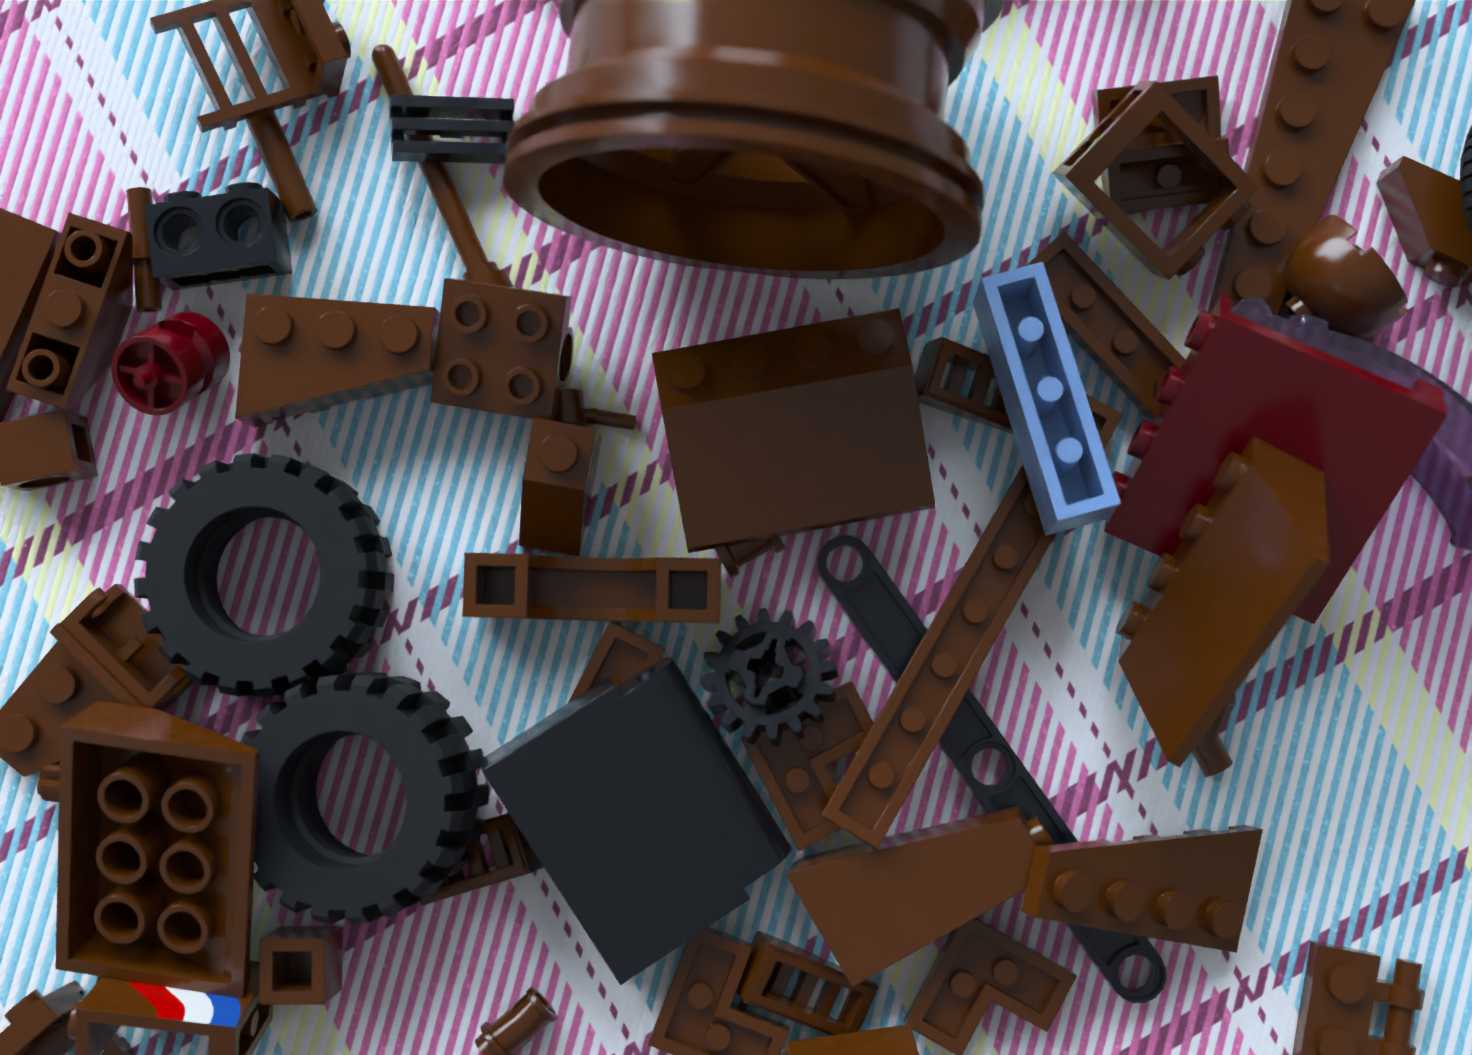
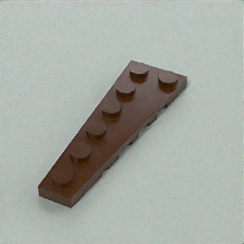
[1207,0,1416,327]

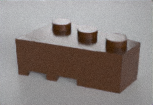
[235,293,440,427]

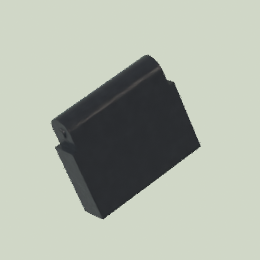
[480,657,791,985]

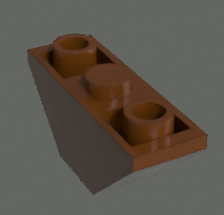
[6,212,133,411]

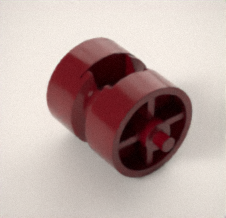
[111,312,230,415]

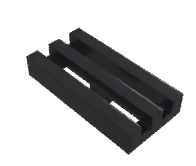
[389,94,515,164]

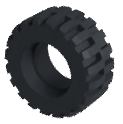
[134,453,394,697]
[240,672,489,925]

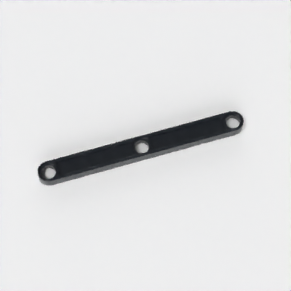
[816,535,1166,1003]

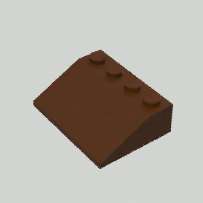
[652,308,935,553]
[1115,436,1329,768]
[55,701,260,999]

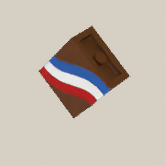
[68,961,273,1055]

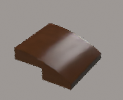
[1092,76,1230,213]

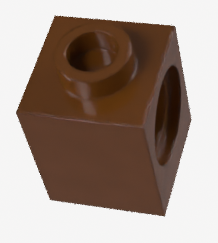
[0,409,98,491]

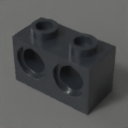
[144,182,293,291]

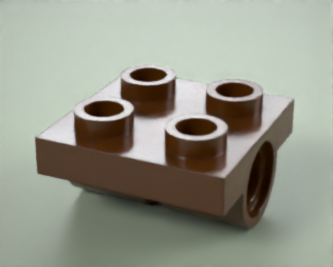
[430,278,574,421]

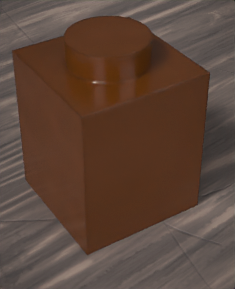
[259,926,343,1005]

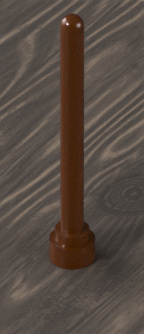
[371,44,513,287]

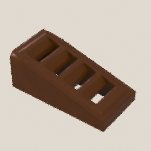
[914,337,1013,434]
[420,813,543,906]
[736,931,879,1035]

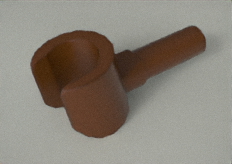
[554,389,636,431]

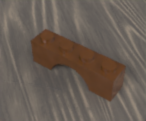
[462,553,722,624]

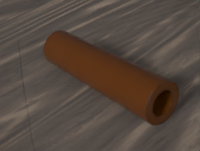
[245,111,318,222]

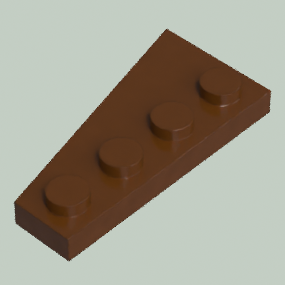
[1021,825,1263,953]

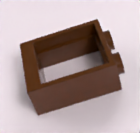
[1052,80,1260,280]

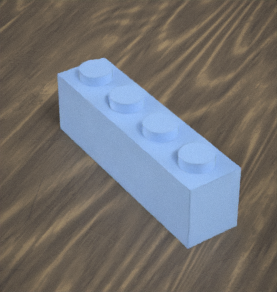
[973,262,1121,536]

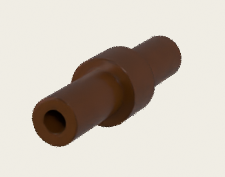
[126,187,162,313]

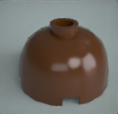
[1284,215,1409,342]

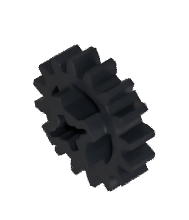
[700,608,839,747]

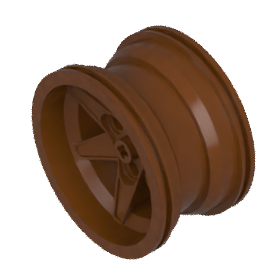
[502,0,1005,279]

